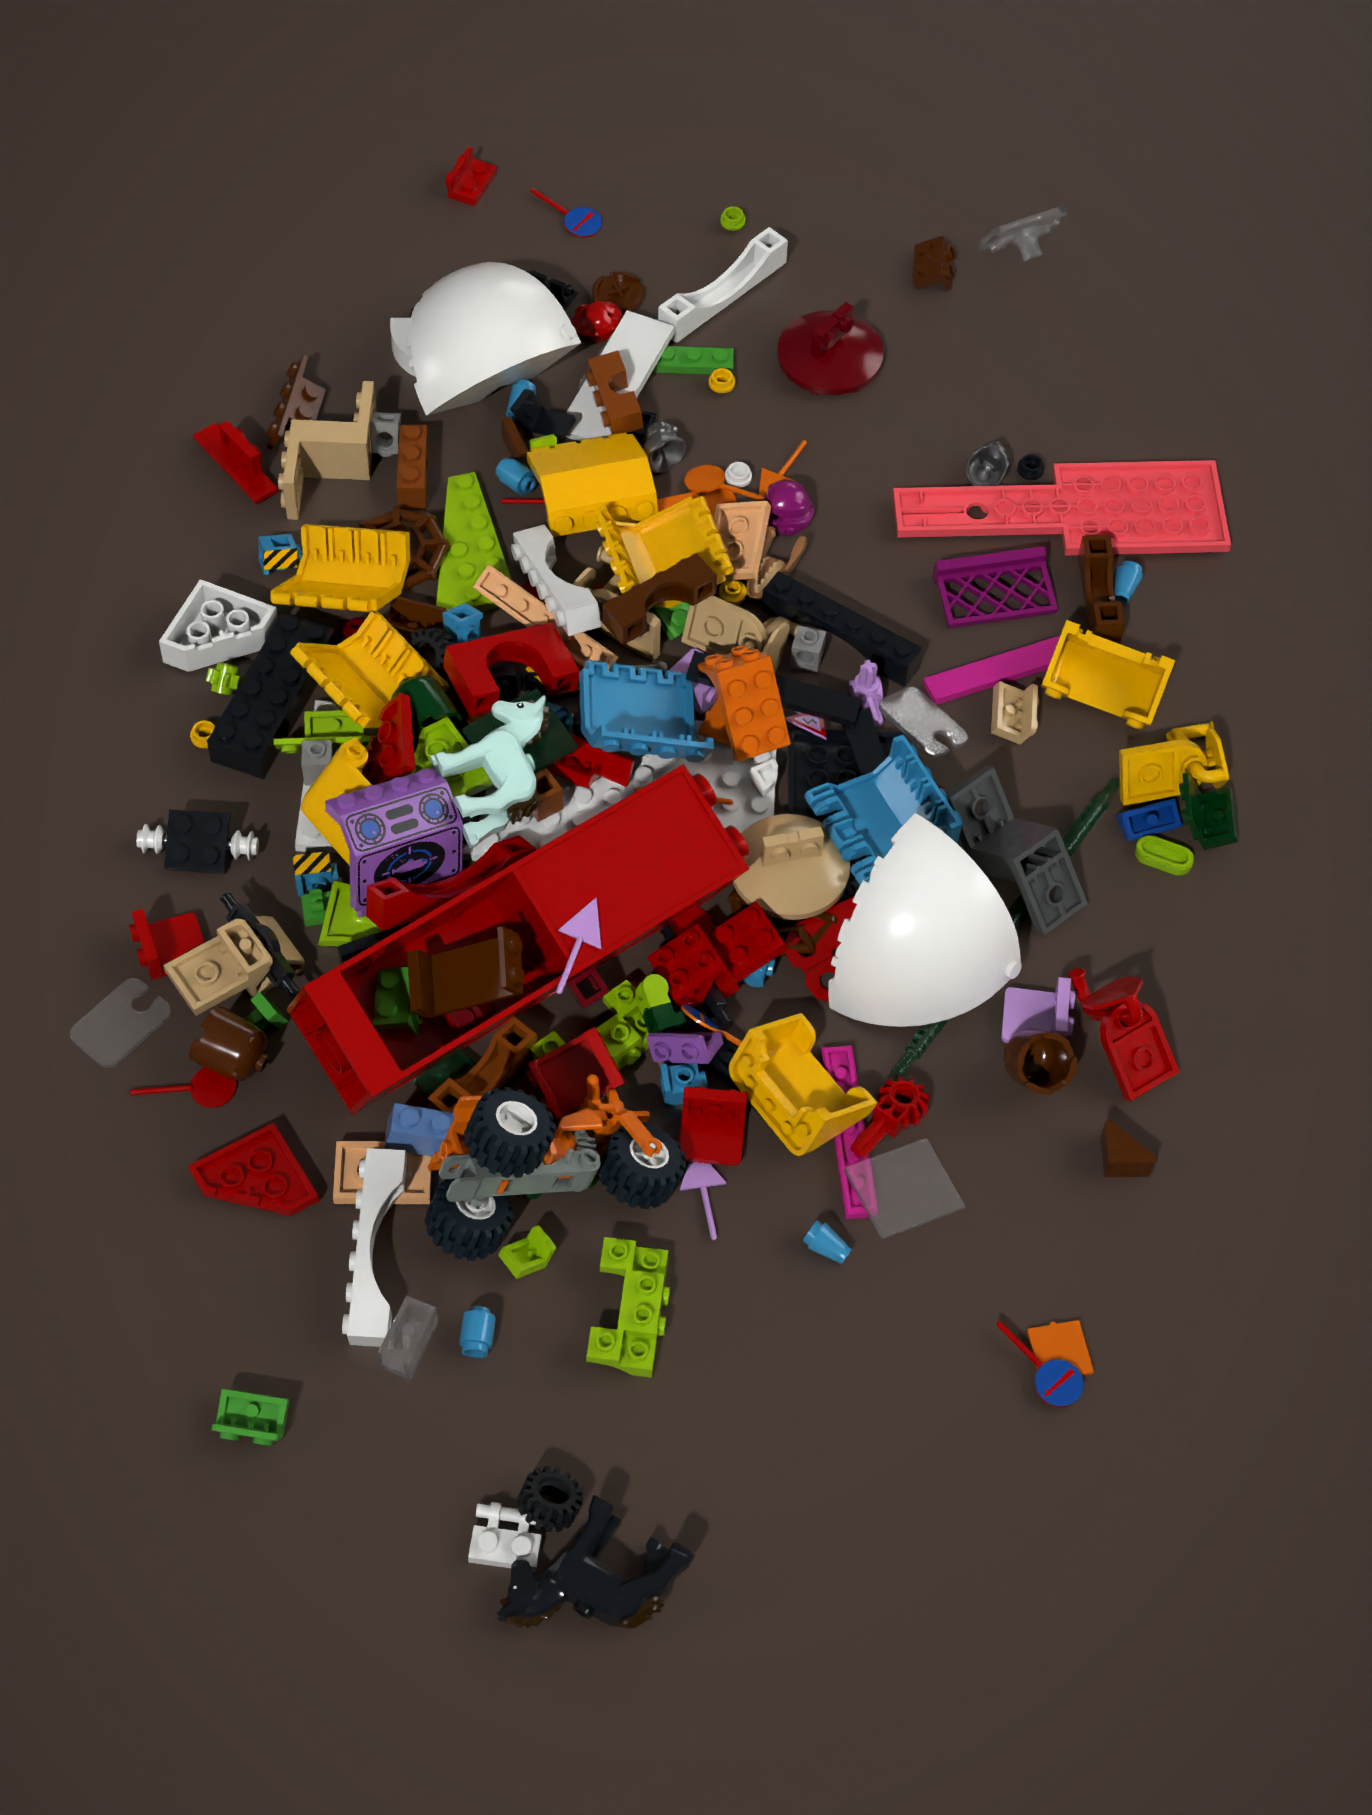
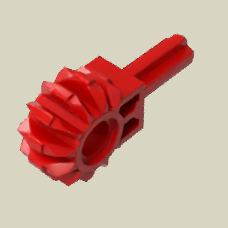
[851,1076,930,1158]

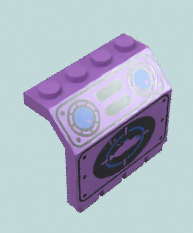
[325,767,463,918]

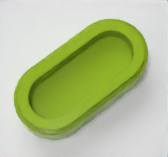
[1135,835,1194,876]

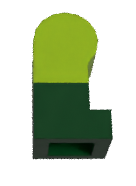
[635,974,687,1033]

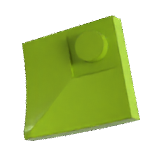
[318,880,383,946]

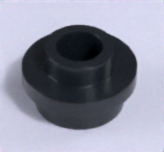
[1017,454,1045,480]

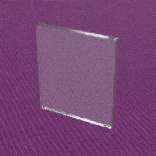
[844,1138,965,1240]

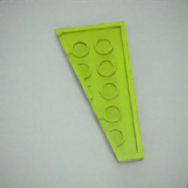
[436,472,512,612]

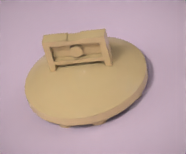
[732,814,850,921]

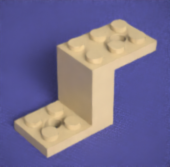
[278,381,377,520]

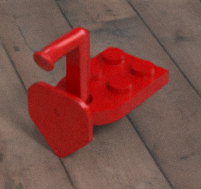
[1068,968,1180,1101]

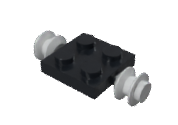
[136,809,259,874]

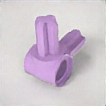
[849,660,883,728]

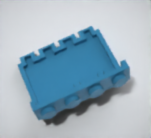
[579,660,714,762]

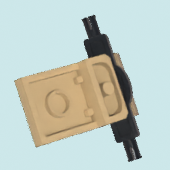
[163,892,306,1016]

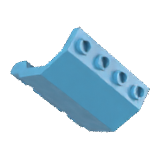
[804,734,963,885]

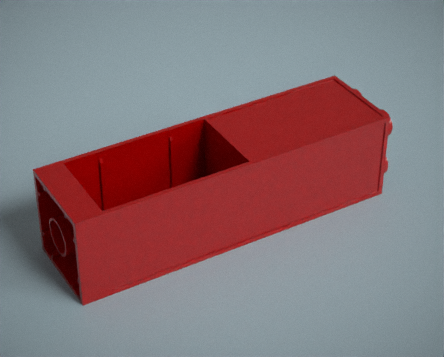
[287,764,749,1116]

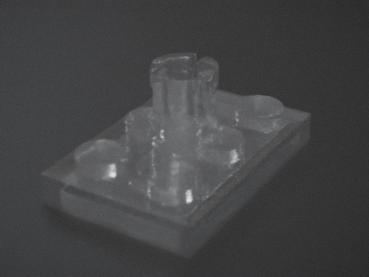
[978,205,1068,262]

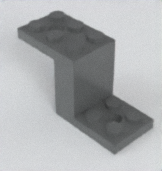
[946,766,1088,936]

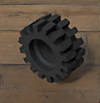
[406,628,456,679]
[517,1466,584,1532]

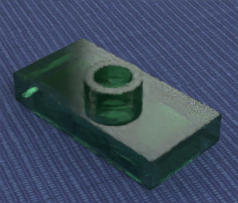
[414,1048,477,1097]

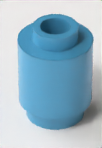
[496,458,536,495]
[459,1306,496,1358]

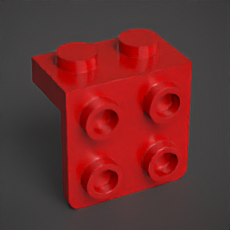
[128,908,205,980]
[679,1086,747,1166]

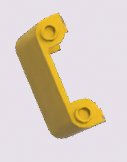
[1041,620,1175,730]
[301,737,371,866]
[729,1013,877,1156]

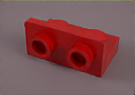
[445,147,497,207]

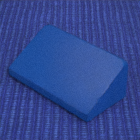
[1115,798,1183,842]

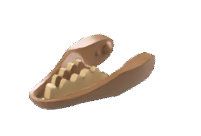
[746,526,807,600]

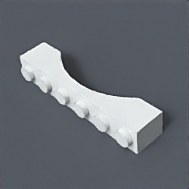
[658,227,788,343]
[511,524,601,636]
[342,1148,408,1347]

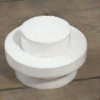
[725,462,752,488]

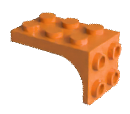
[698,645,791,762]

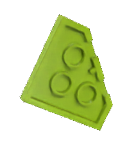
[408,717,493,798]

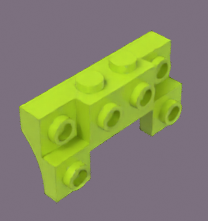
[530,979,649,1069]
[586,1237,670,1378]

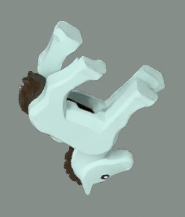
[430,695,551,848]

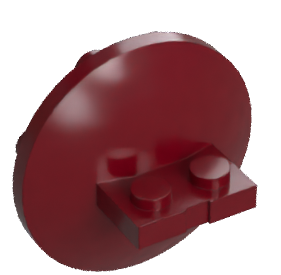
[777,301,884,395]

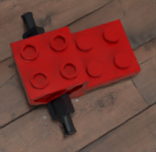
[647,901,788,1030]

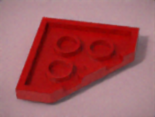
[362,692,415,785]
[188,1122,319,1216]

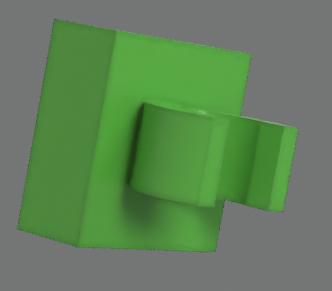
[301,889,330,927]
[246,991,289,1030]

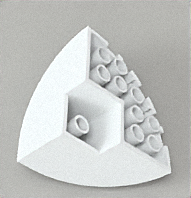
[407,262,581,415]
[828,813,1022,1027]

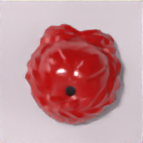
[570,301,623,343]

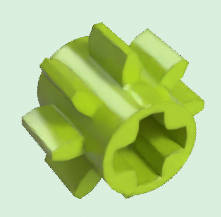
[206,662,244,695]

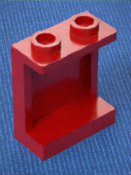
[526,1027,626,1119]

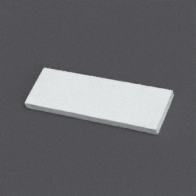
[565,310,675,442]

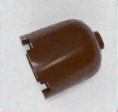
[189,1006,270,1082]
[1003,1029,1077,1095]

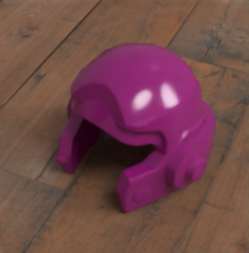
[764,480,814,536]

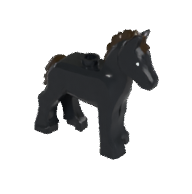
[497,1495,695,1629]

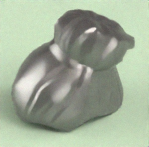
[643,422,686,473]
[965,440,1009,486]

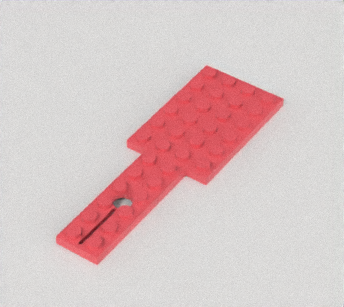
[892,460,1231,556]

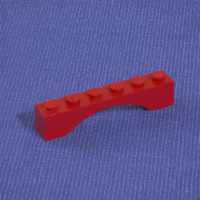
[366,835,536,931]

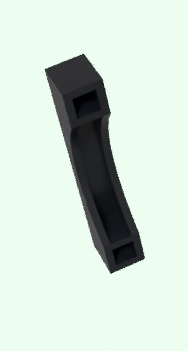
[761,571,923,687]

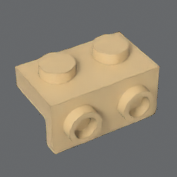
[991,681,1039,745]

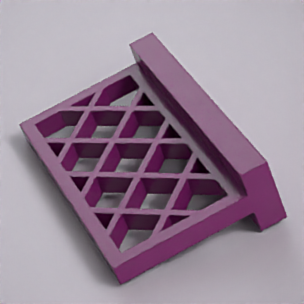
[932,546,1058,629]

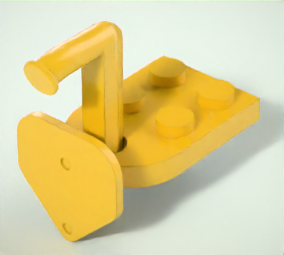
[1119,721,1229,806]

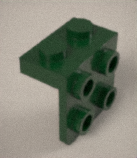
[1179,772,1239,850]

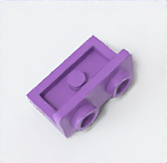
[646,1031,724,1064]

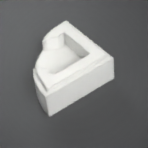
[748,758,778,796]

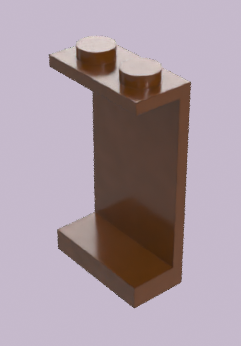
[407,926,525,1019]

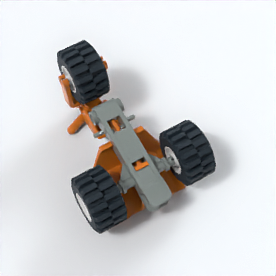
[425,1074,686,1261]

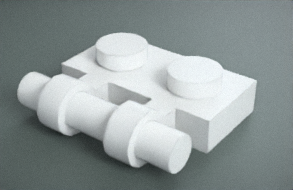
[468,1502,543,1572]

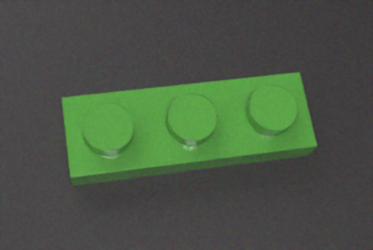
[653,346,734,374]

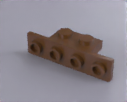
[266,355,326,449]

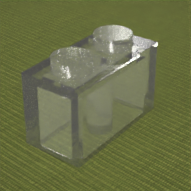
[378,1296,438,1380]

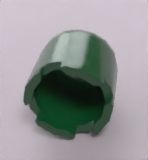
[391,676,463,749]

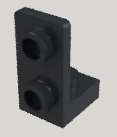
[510,389,577,439]

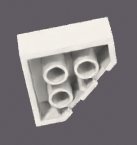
[159,579,278,672]

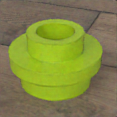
[720,207,746,231]

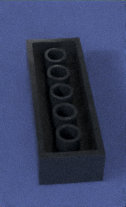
[207,612,337,780]

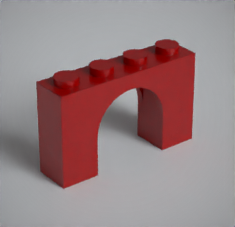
[443,622,580,716]

